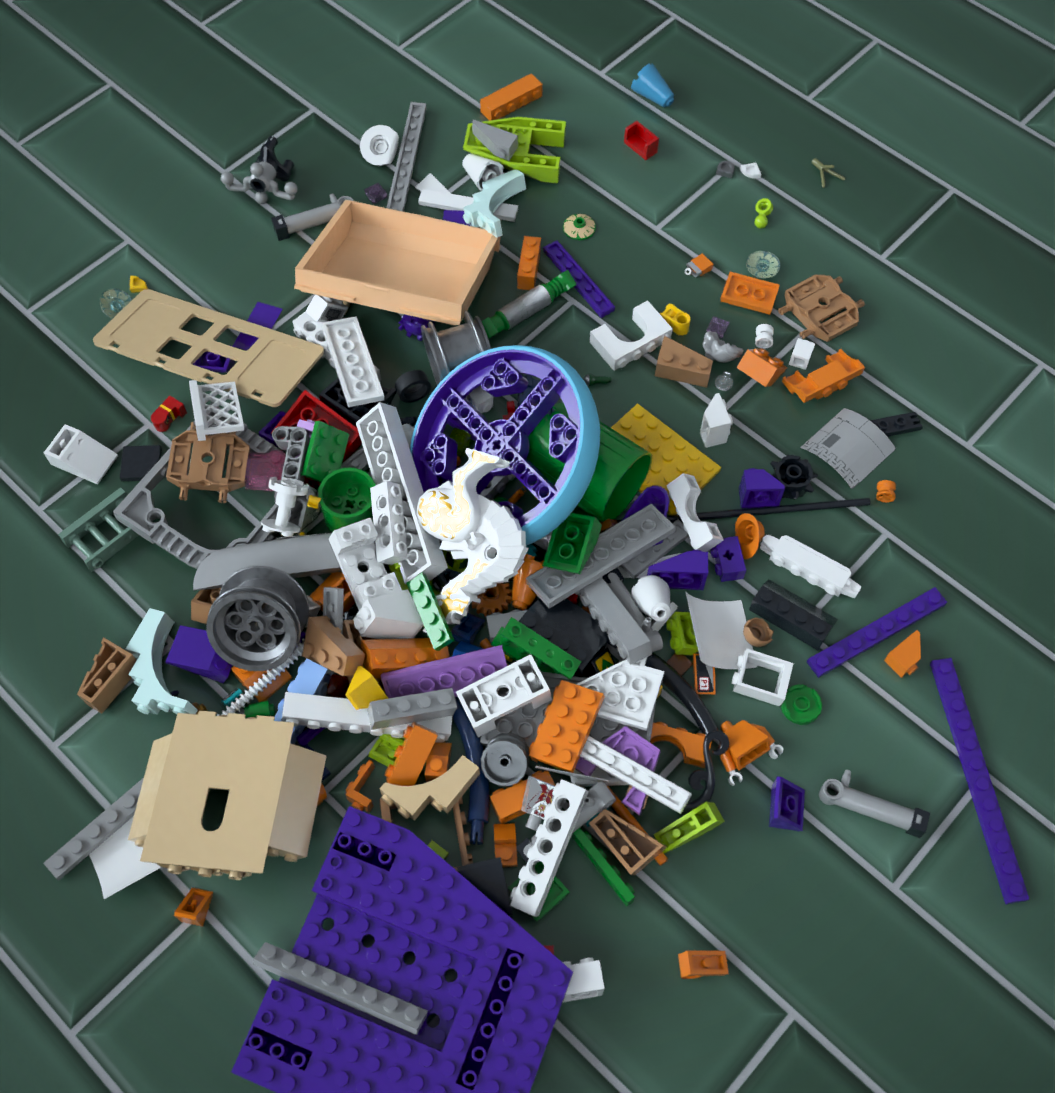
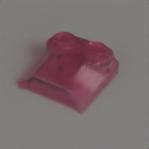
[245,450,286,491]

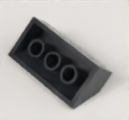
[749,580,838,650]

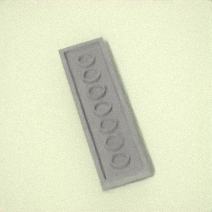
[526,504,676,608]

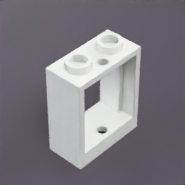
[731,648,793,707]

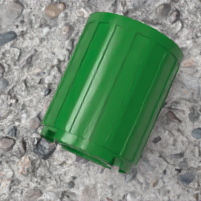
[527,402,652,522]

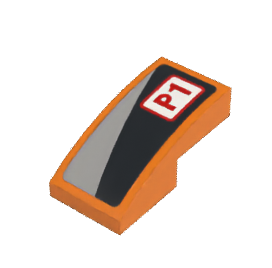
[693,654,716,694]

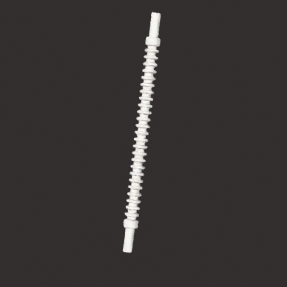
[217,639,305,716]

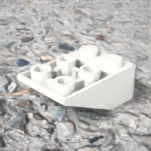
[44,424,118,485]

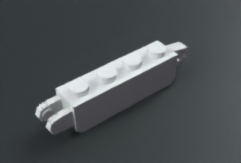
[760,534,861,599]

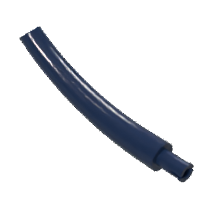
[452,697,490,845]

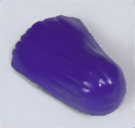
[622,485,670,546]

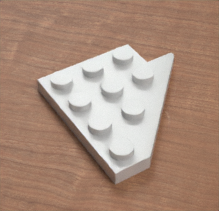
[576,657,664,731]

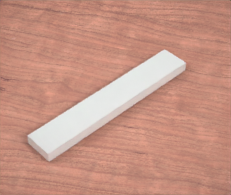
[418,189,518,222]
[580,736,692,814]

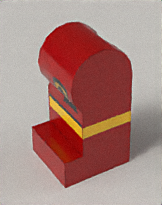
[151,396,187,432]

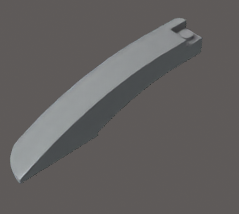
[193,533,388,591]

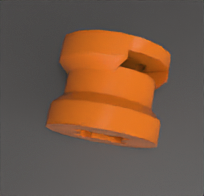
[876,480,896,503]

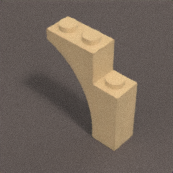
[380,755,480,821]

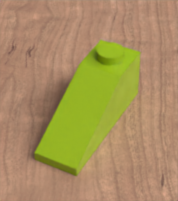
[654,802,725,854]

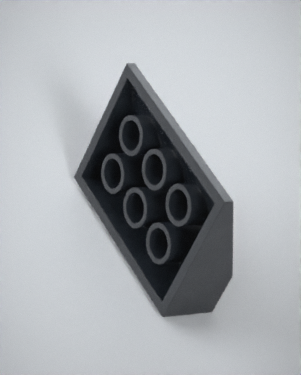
[519,598,610,678]

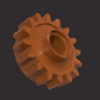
[471,583,512,617]

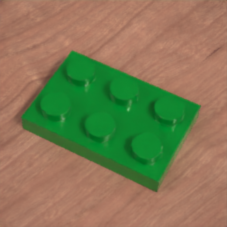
[301,421,350,483]

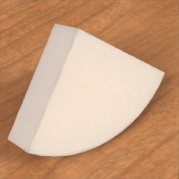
[740,163,761,179]

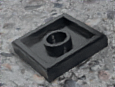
[120,445,162,481]

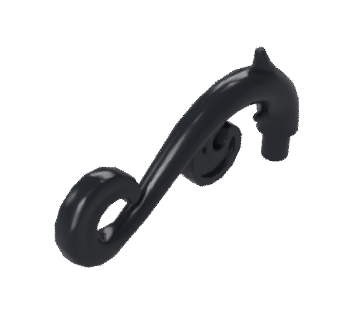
[667,730,729,815]

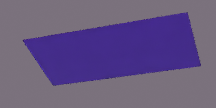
[233,302,282,351]

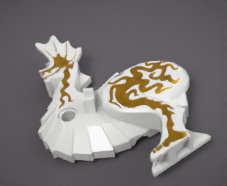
[417,448,529,633]

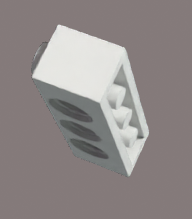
[370,481,408,565]

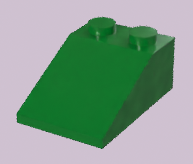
[542,513,602,574]

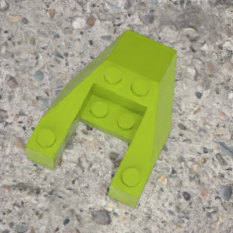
[463,117,566,183]

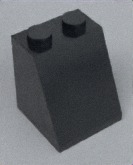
[457,857,513,919]

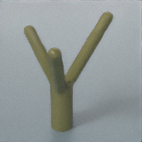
[812,158,845,188]

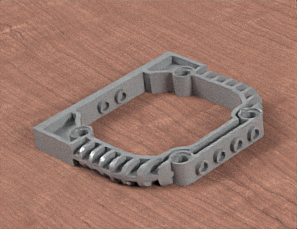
[113,402,297,569]

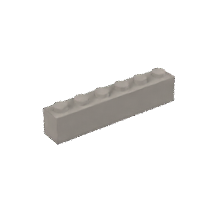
[575,577,652,665]

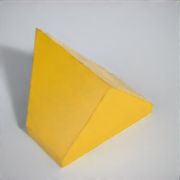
[345,666,389,710]

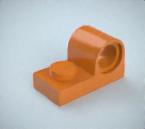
[678,951,729,979]

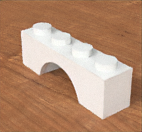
[666,473,723,552]

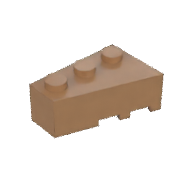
[655,336,713,387]
[302,616,365,676]
[77,637,137,714]
[589,809,667,875]

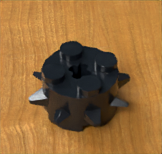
[770,454,818,499]

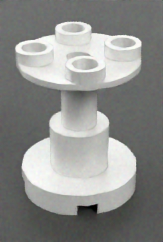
[261,477,309,537]

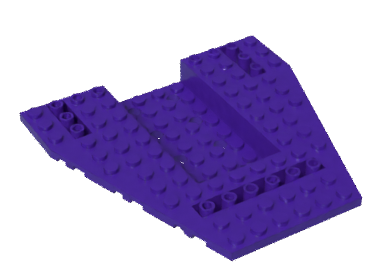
[231,806,573,1093]

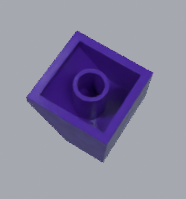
[739,468,785,508]

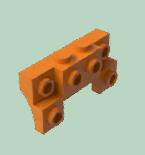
[782,349,865,403]

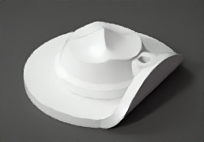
[360,125,399,166]

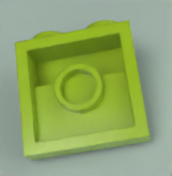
[666,612,699,655]

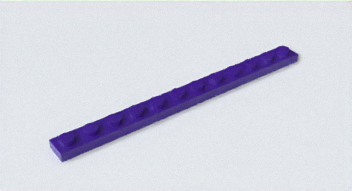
[930,658,1030,905]

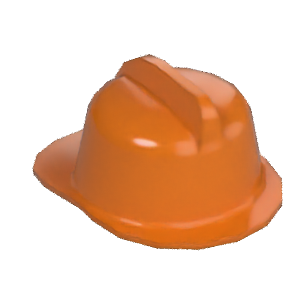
[735,513,765,559]

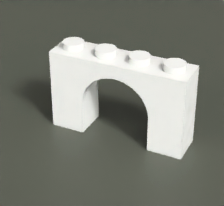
[590,301,672,371]

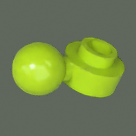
[754,198,773,228]

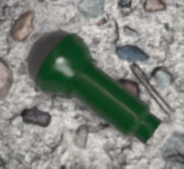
[584,374,611,386]

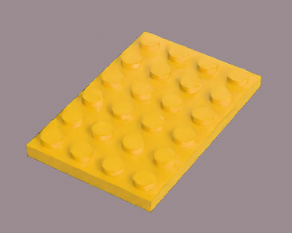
[611,403,721,515]

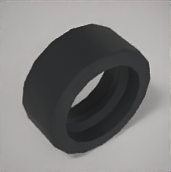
[394,370,431,403]

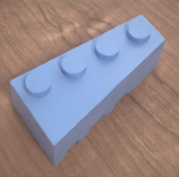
[274,658,338,744]

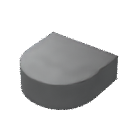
[716,161,734,178]

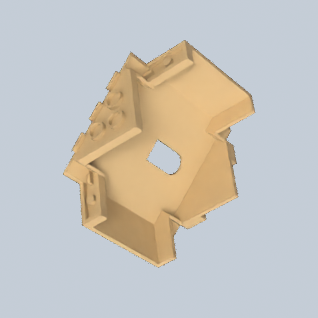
[128,711,326,880]

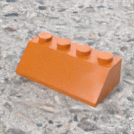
[361,638,450,678]

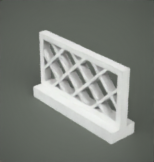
[189,380,244,441]

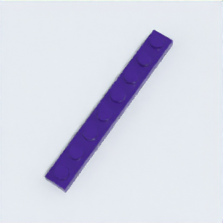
[807,587,947,678]

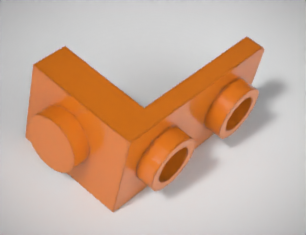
[345,760,375,813]

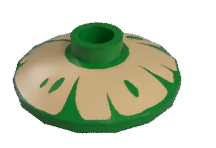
[563,214,596,241]

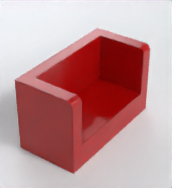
[624,121,659,160]

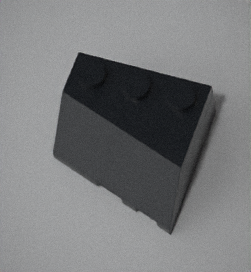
[319,378,397,428]

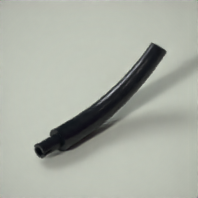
[608,641,719,735]

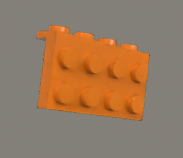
[529,680,605,773]

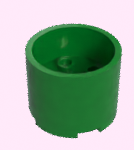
[318,468,376,533]

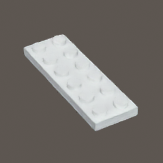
[322,317,384,407]

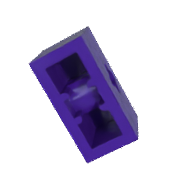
[710,536,746,582]

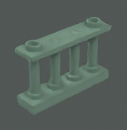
[58,487,139,572]

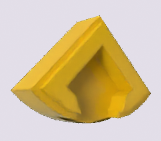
[130,276,148,293]

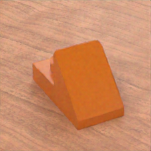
[494,823,517,868]

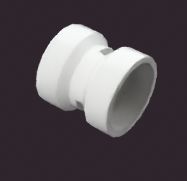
[755,324,774,349]

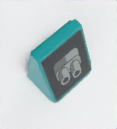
[221,688,244,707]

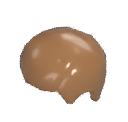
[743,617,774,647]

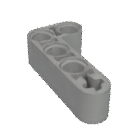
[272,426,311,485]

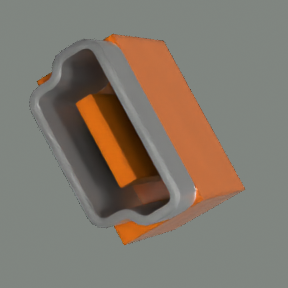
[686,254,713,277]

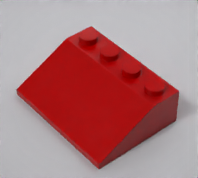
[271,390,362,463]

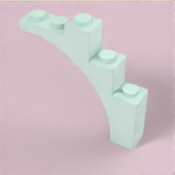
[463,169,526,238]
[126,608,198,715]

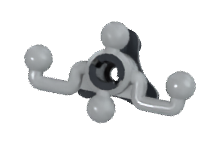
[221,136,298,204]

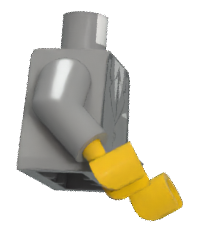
[288,486,321,536]

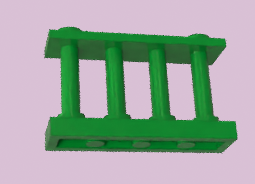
[490,617,581,680]

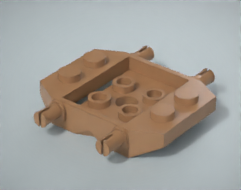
[778,275,865,342]
[166,422,250,503]

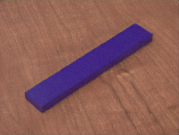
[543,240,615,318]

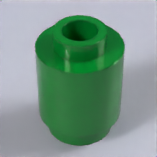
[244,700,276,719]

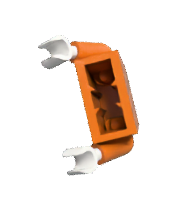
[719,720,783,786]

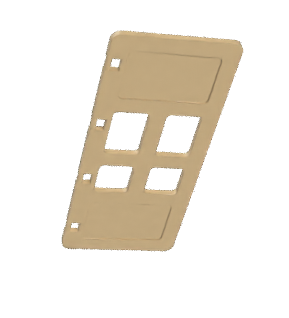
[93,289,324,407]

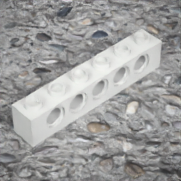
[292,311,381,381]
[510,779,589,916]

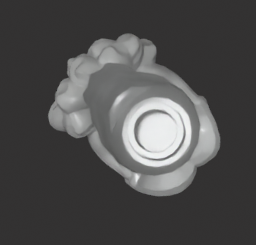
[702,331,743,362]

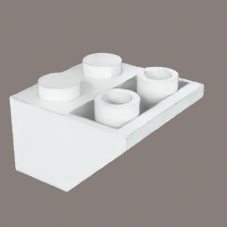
[700,393,733,448]

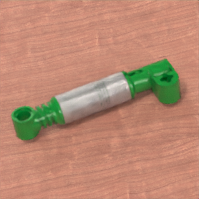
[481,270,577,339]

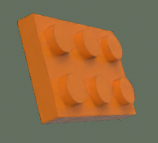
[720,272,780,315]

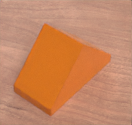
[174,888,213,926]

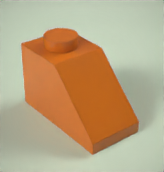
[884,630,921,678]
[425,742,452,783]

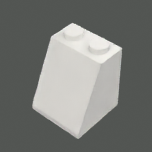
[353,589,424,639]

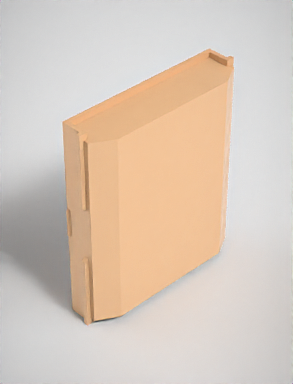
[294,200,500,326]

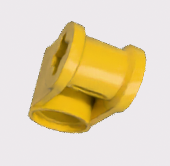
[659,304,690,336]

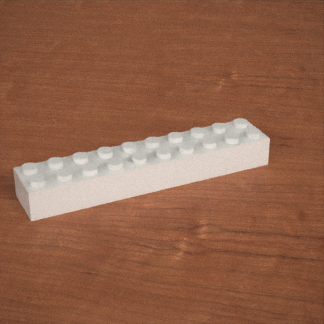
[356,402,448,584]

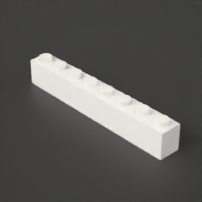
[281,692,452,742]

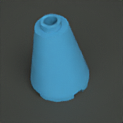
[631,64,674,107]

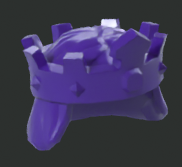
[399,314,436,341]

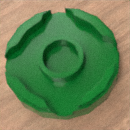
[781,684,823,725]

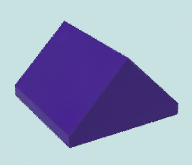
[192,345,235,373]
[769,776,805,831]

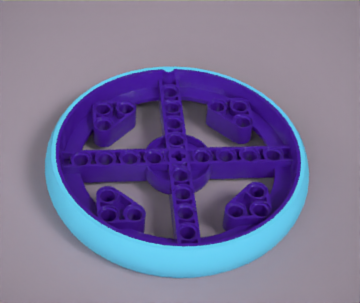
[410,345,600,546]

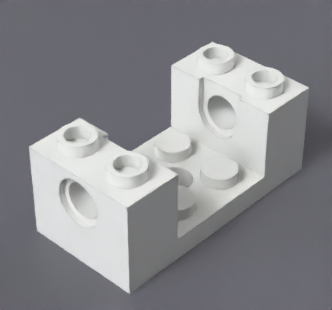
[329,517,402,610]
[456,654,552,737]

